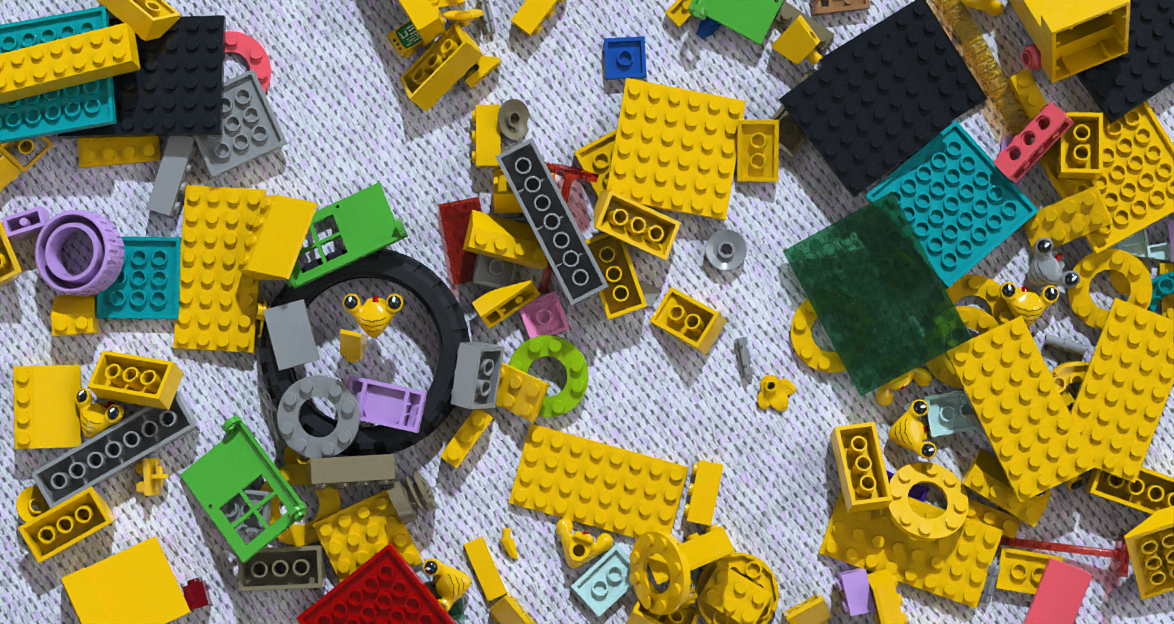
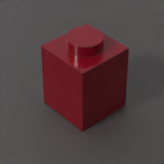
[182,577,212,610]

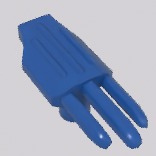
[696,17,721,40]

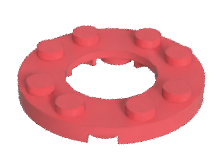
[225,31,271,93]

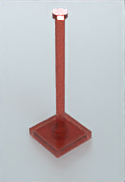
[537,162,599,294]
[998,533,1129,577]

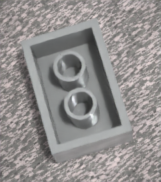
[451,342,504,409]

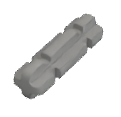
[477,0,496,33]
[735,337,754,377]
[270,411,288,451]
[979,563,1000,604]

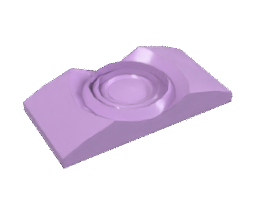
[347,375,427,433]

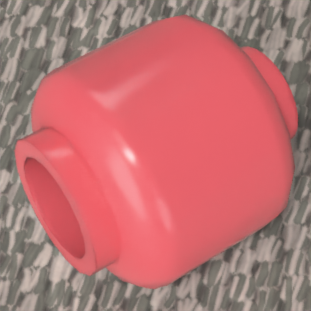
[1022,43,1043,70]

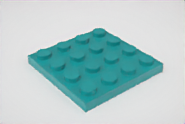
[96,236,181,319]

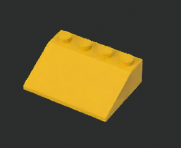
[237,195,318,280]
[13,365,82,449]
[1124,506,1174,600]
[648,524,735,585]

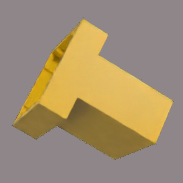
[1009,0,1131,83]
[61,536,191,624]

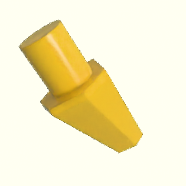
[499,528,518,559]

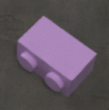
[1,206,50,242]

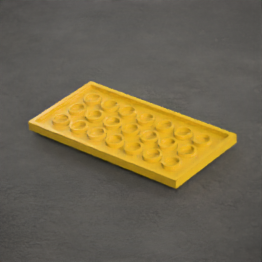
[173,185,267,353]
[1070,298,1174,483]
[945,316,1096,503]
[508,423,689,539]
[819,488,1004,608]

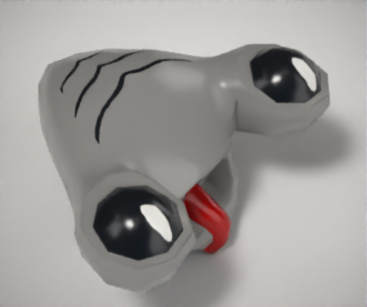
[1028,237,1080,288]

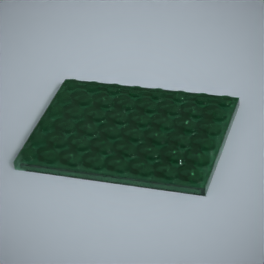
[783,192,972,396]

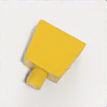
[771,15,822,65]

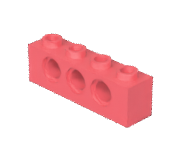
[993,102,1075,183]

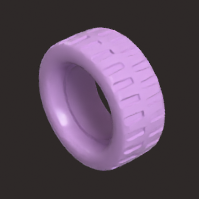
[35,210,125,296]

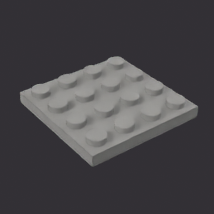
[193,69,288,178]

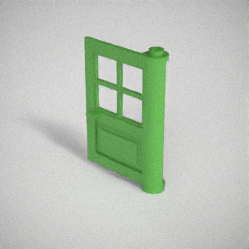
[687,0,783,45]
[285,182,409,289]
[180,416,307,563]

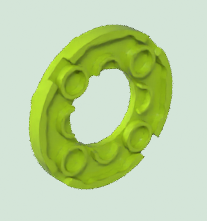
[508,335,589,417]

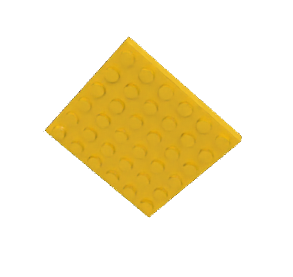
[606,78,746,221]
[1038,101,1174,255]

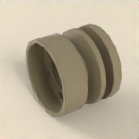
[386,470,437,525]

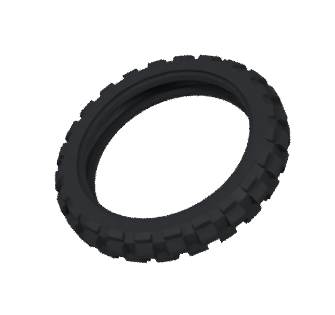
[260,248,470,456]

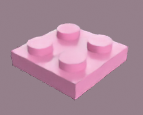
[519,290,570,339]

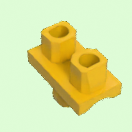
[135,458,169,496]

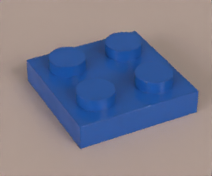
[604,36,647,80]

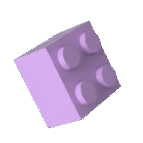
[834,567,876,616]

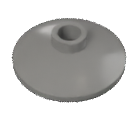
[706,229,747,270]

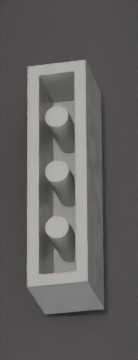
[146,135,199,218]

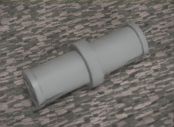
[1043,333,1087,357]

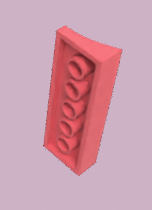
[1023,557,1093,624]

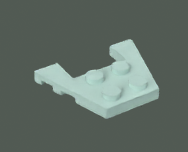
[1108,228,1171,261]

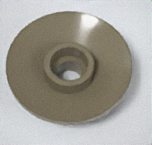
[498,99,530,140]

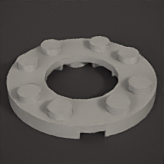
[277,375,361,459]

